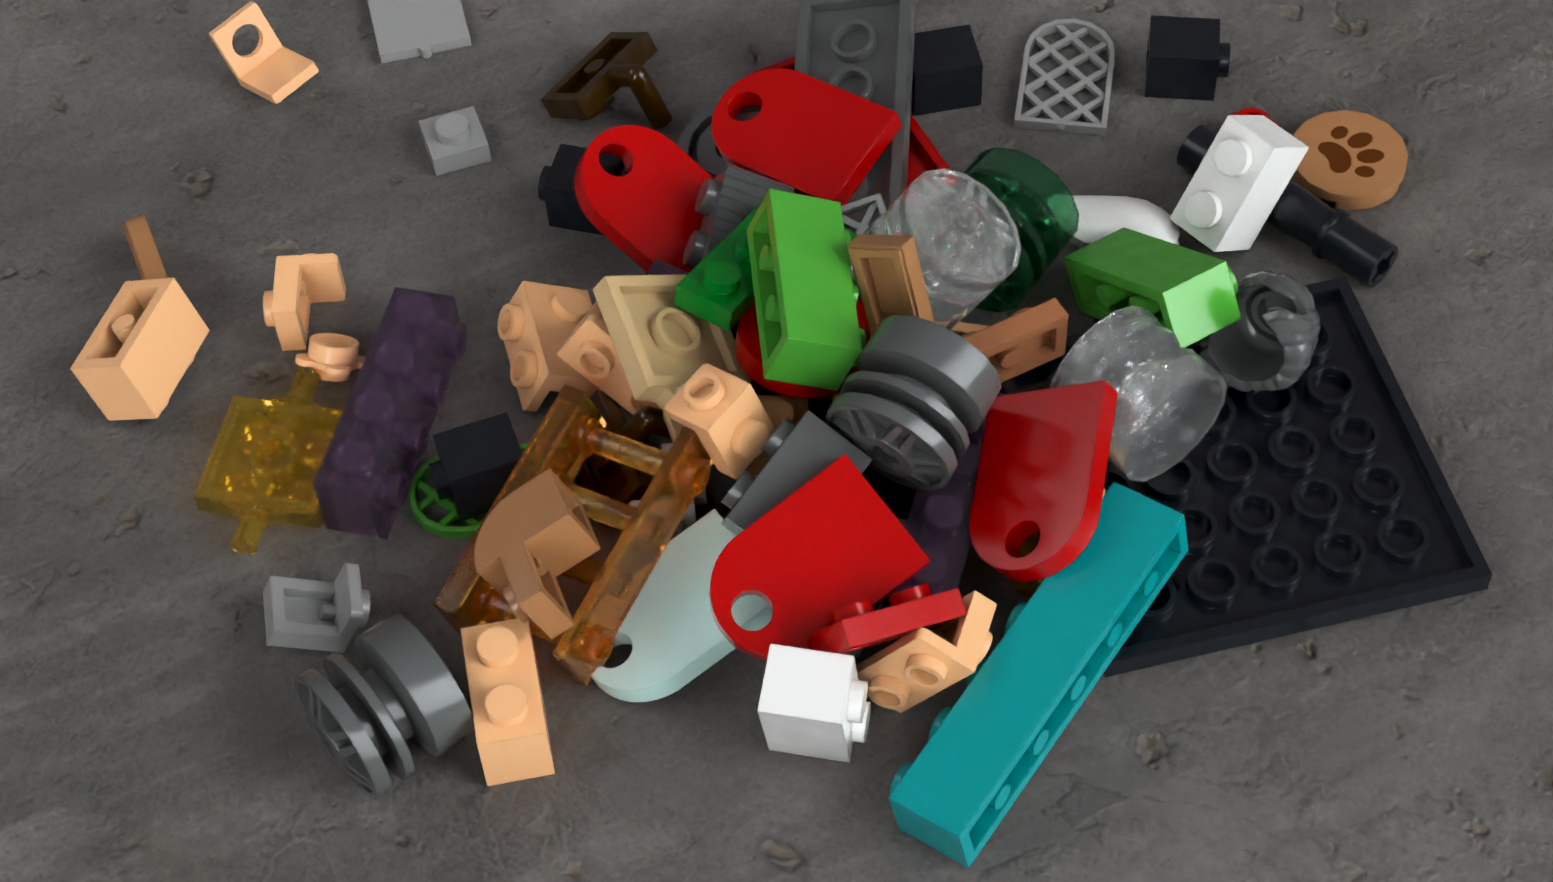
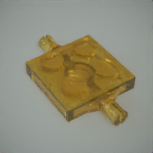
[194,367,358,555]

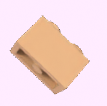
[70,277,210,421]
[460,618,555,786]

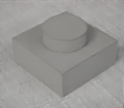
[418,106,492,176]

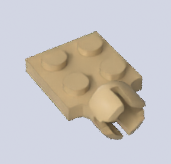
[592,274,752,455]

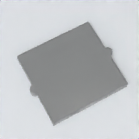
[367,0,472,64]

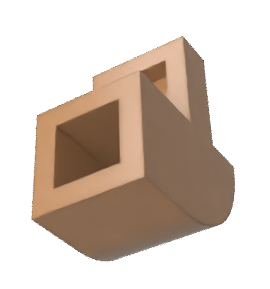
[474,468,601,639]

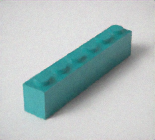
[888,482,1189,869]

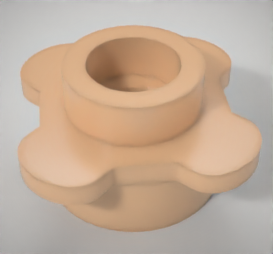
[295,333,369,382]

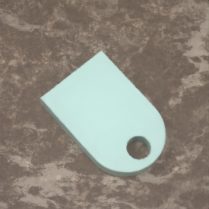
[577,508,772,702]

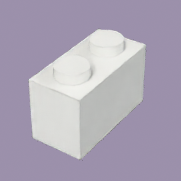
[1169,115,1309,252]
[757,644,871,763]

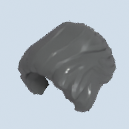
[1200,271,1321,392]

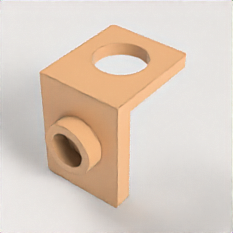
[209,1,319,104]

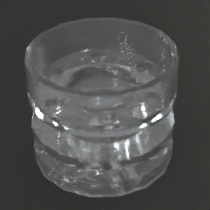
[850,168,1021,330]
[1050,305,1227,482]

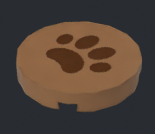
[1291,110,1409,211]

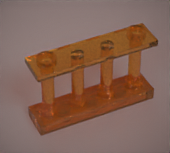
[433,384,713,686]

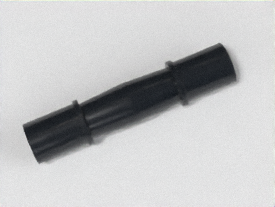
[1177,125,1398,288]

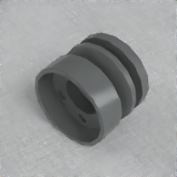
[824,315,1002,491]
[294,613,474,800]

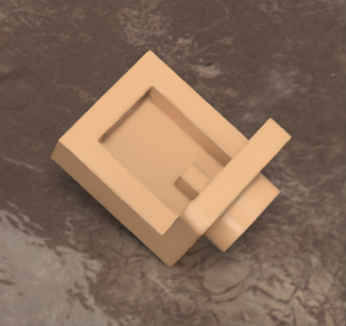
[263,253,346,351]
[665,364,776,480]

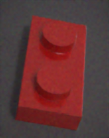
[809,583,967,654]

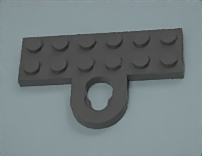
[677,0,916,235]

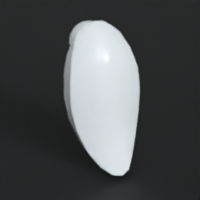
[1047,195,1181,248]

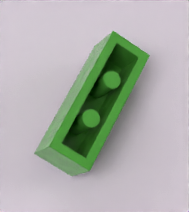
[747,188,866,391]
[1063,227,1242,351]

